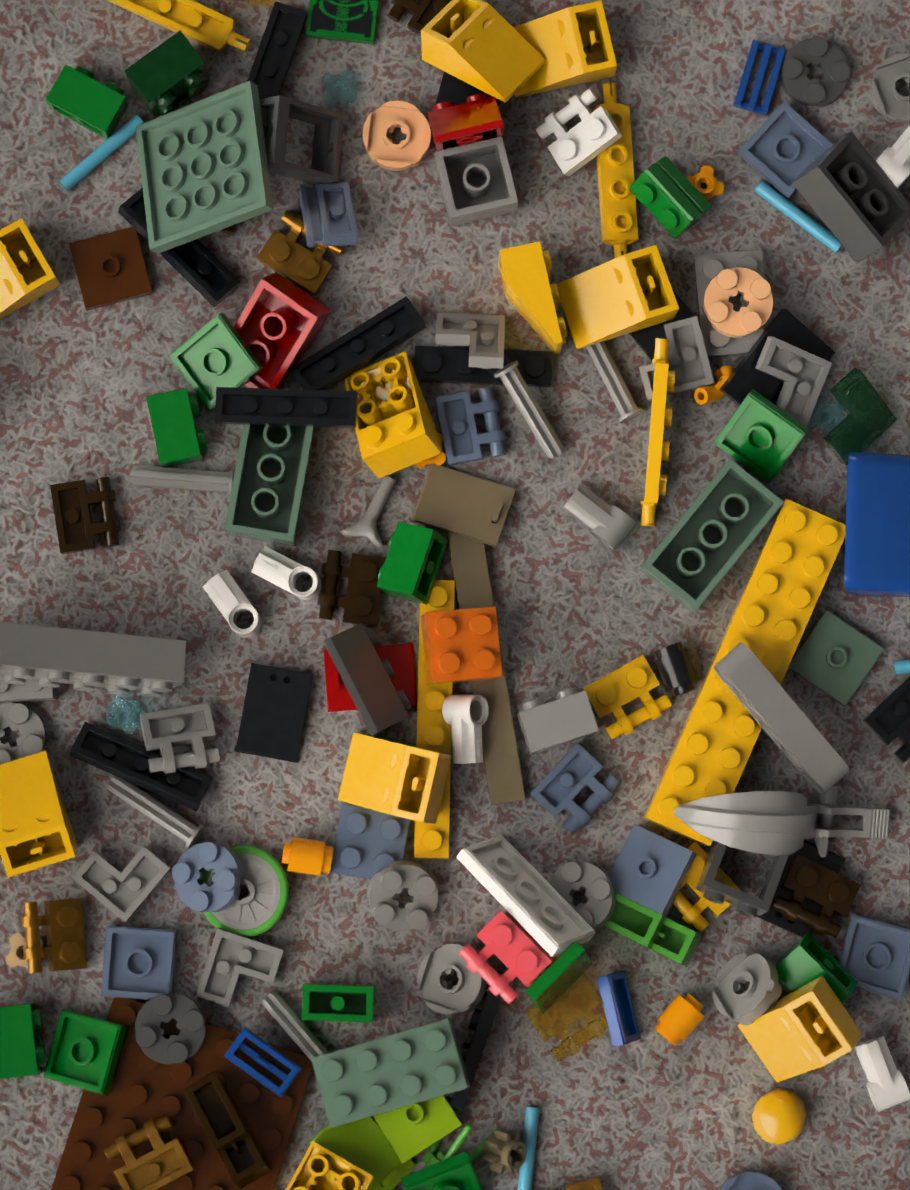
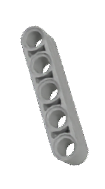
[713,643,849,795]

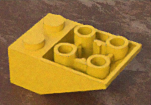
[421,0,545,103]
[513,0,617,98]
[0,218,61,319]
[498,241,567,355]
[556,245,679,350]
[344,351,441,479]
[338,732,452,824]
[0,750,79,877]
[737,975,863,1083]
[286,1141,374,1190]

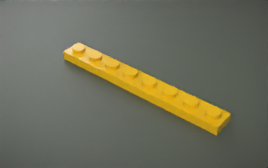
[414,580,455,859]

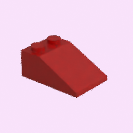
[427,93,504,151]
[234,272,332,389]

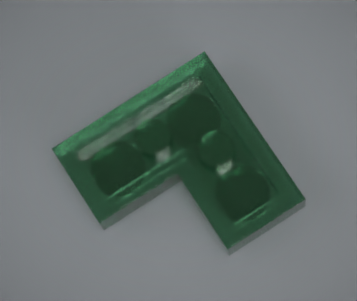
[823,367,897,466]

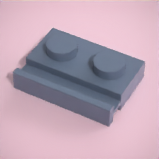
[299,182,358,247]

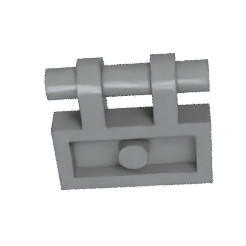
[140,703,220,774]

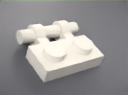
[536,88,623,177]

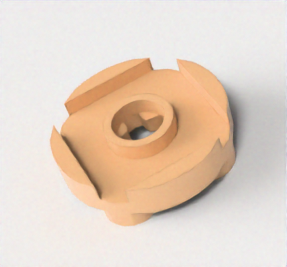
[362,101,431,171]
[703,267,773,338]

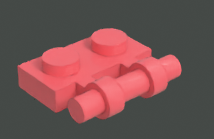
[459,910,552,1004]

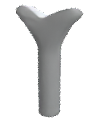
[341,476,396,547]

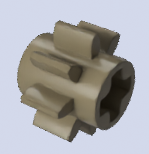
[483,1129,527,1174]

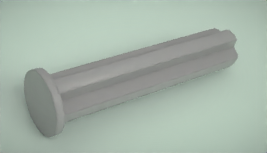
[586,341,644,423]
[493,360,564,459]
[131,465,235,497]
[107,775,204,849]
[262,991,329,1061]

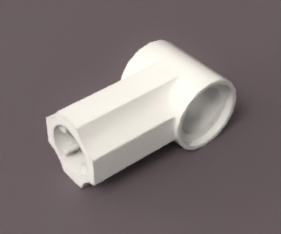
[876,125,910,188]
[251,546,322,600]
[202,569,262,638]
[442,694,489,764]
[855,1036,910,1112]

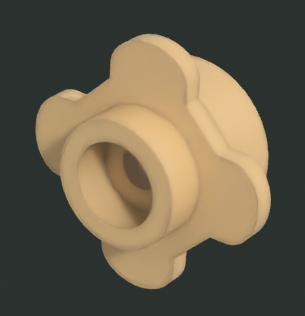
[5,933,44,970]

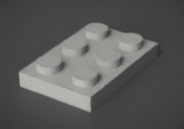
[693,249,769,358]

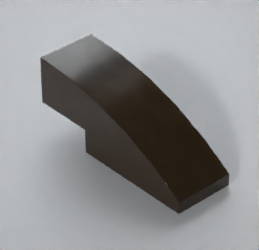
[184,1071,271,1189]

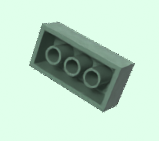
[224,425,316,546]
[640,458,784,614]
[311,1018,471,1128]

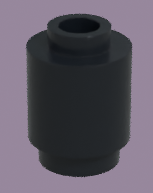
[655,642,699,696]

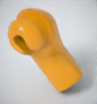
[694,365,733,405]

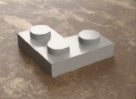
[435,313,505,369]
[639,316,714,400]
[755,336,832,427]
[72,846,171,923]
[196,929,284,1007]

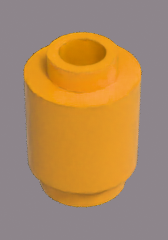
[281,836,334,876]
[654,993,705,1047]

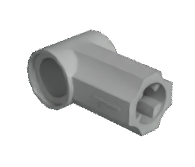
[563,484,636,551]

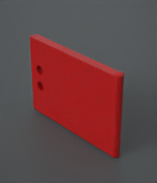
[323,642,417,712]

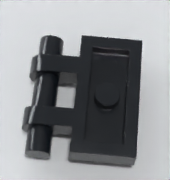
[863,676,910,763]

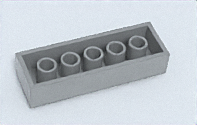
[0,622,186,697]

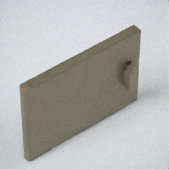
[411,464,516,547]

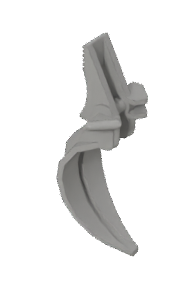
[674,785,890,858]

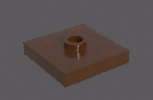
[69,227,153,311]

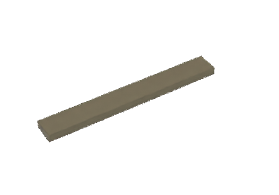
[447,532,526,805]

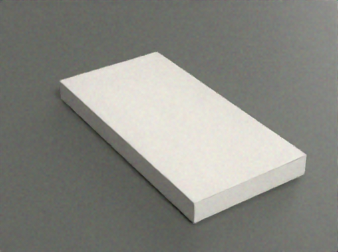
[456,835,596,957]

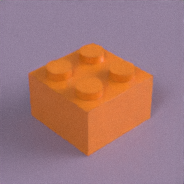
[421,607,502,685]

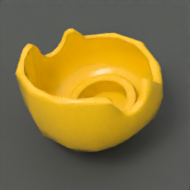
[751,1088,808,1145]

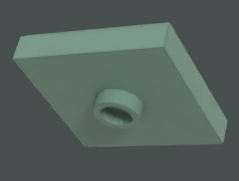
[788,610,884,706]

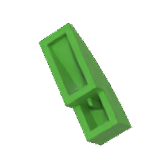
[603,892,702,967]

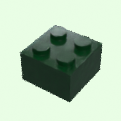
[124,30,210,119]

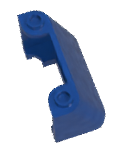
[844,452,910,597]

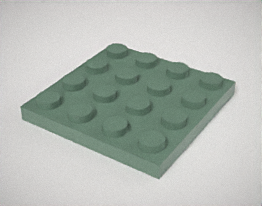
[136,81,274,254]

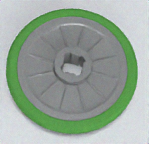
[202,846,289,938]

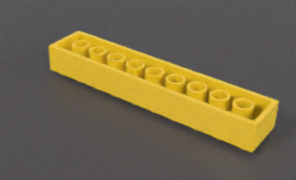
[643,499,846,847]

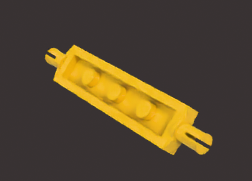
[107,0,251,53]
[593,83,639,259]
[640,338,675,526]

